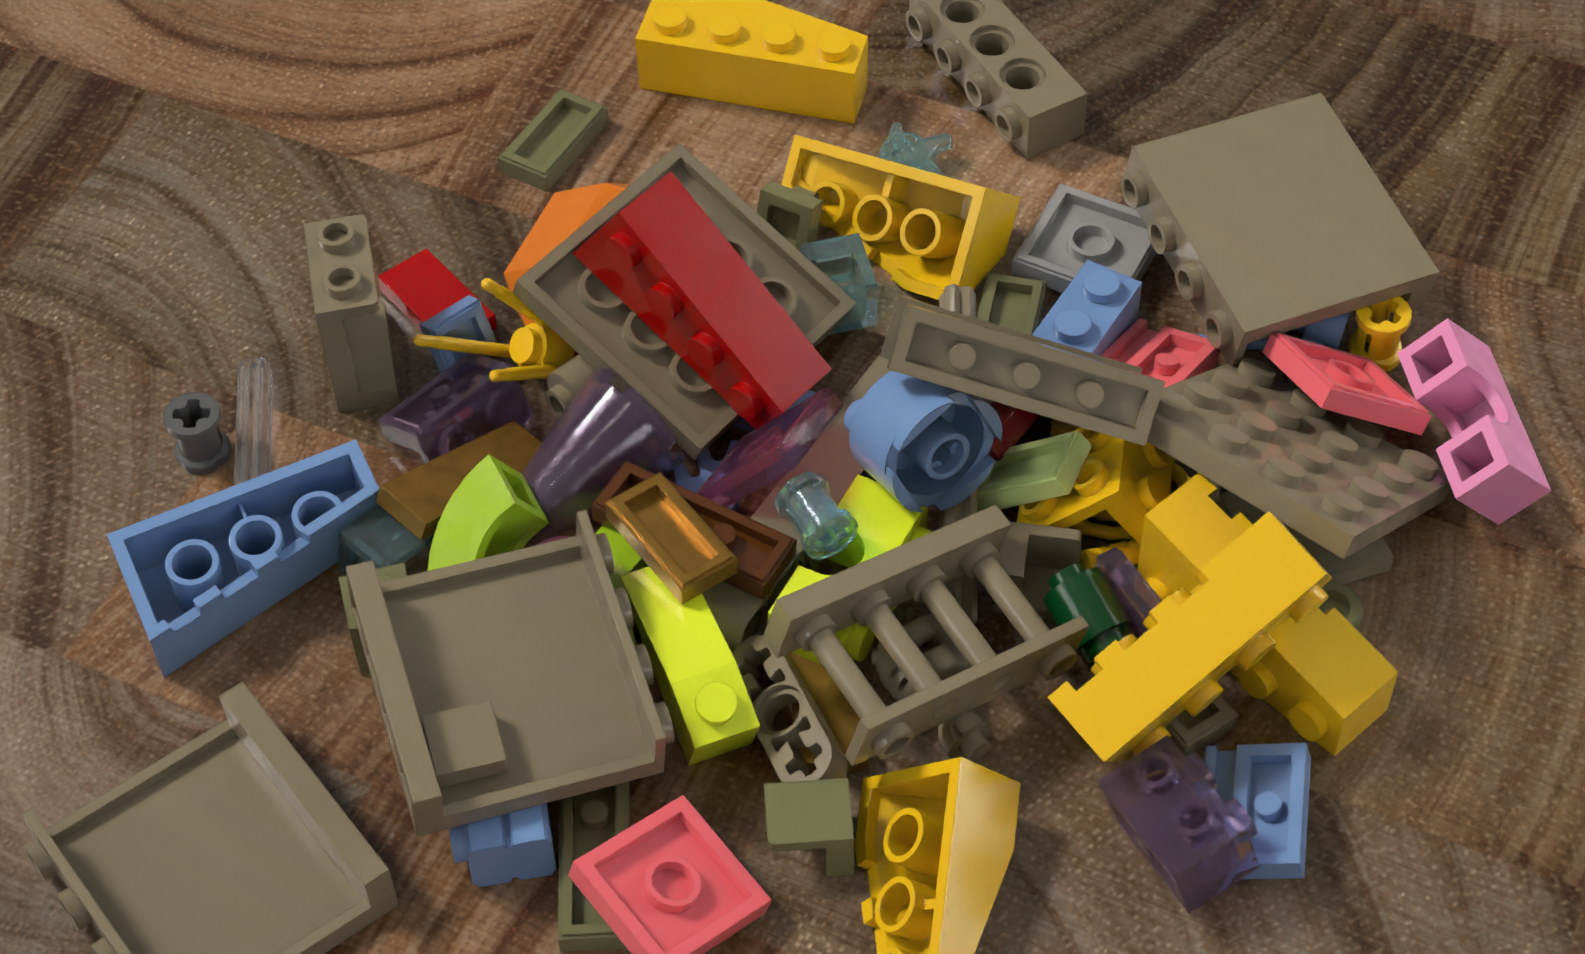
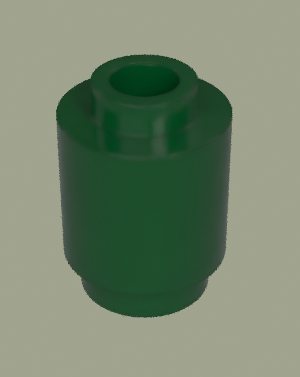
[1042,563,1132,667]

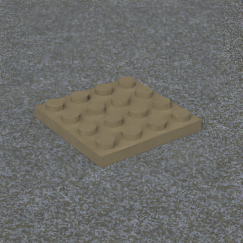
[513,143,857,460]
[1147,358,1451,559]

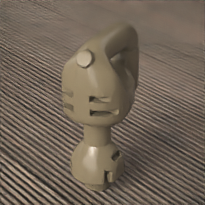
[871,614,991,762]

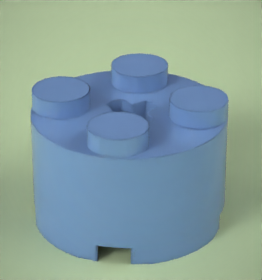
[844,371,1002,513]

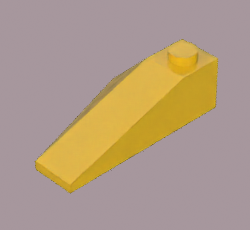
[781,135,1021,300]

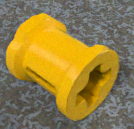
[1348,296,1412,372]

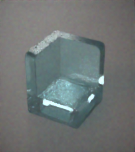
[801,233,878,335]
[338,504,434,576]

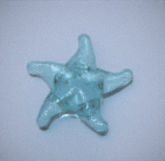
[875,122,953,176]

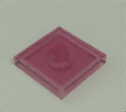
[696,388,844,507]

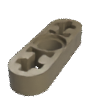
[732,635,848,782]

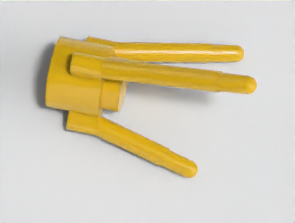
[413,278,575,382]

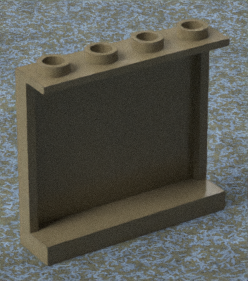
[1121,93,1439,366]
[346,510,674,837]
[22,681,399,954]

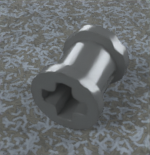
[163,392,232,475]

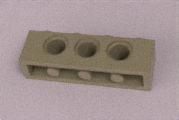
[905,0,1088,160]

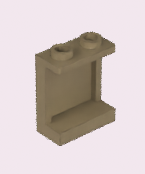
[303,214,400,412]

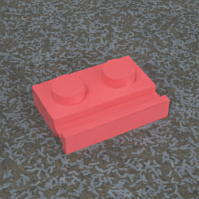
[1101,318,1220,388]

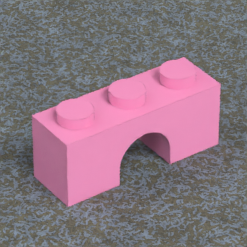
[1397,318,1551,525]

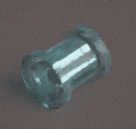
[774,471,858,559]

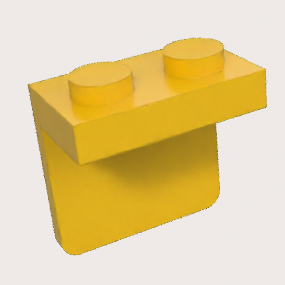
[1017,427,1175,545]

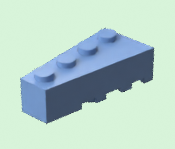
[107,439,388,678]

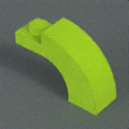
[427,454,549,571]

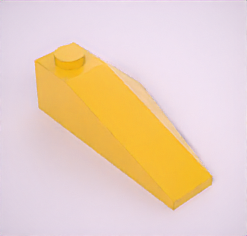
[855,757,1021,954]

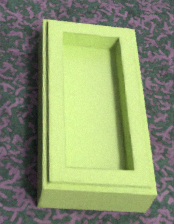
[977,430,1092,512]

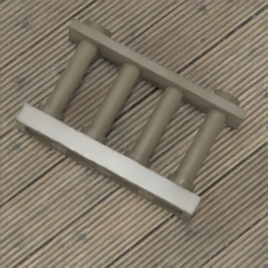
[880,295,1165,446]
[763,505,1089,766]

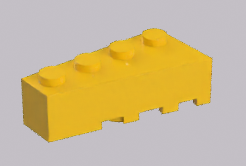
[635,0,868,124]
[1134,472,1398,757]
[1047,511,1332,763]

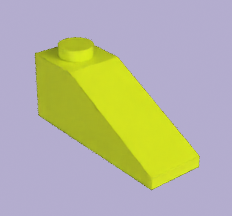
[619,567,760,766]

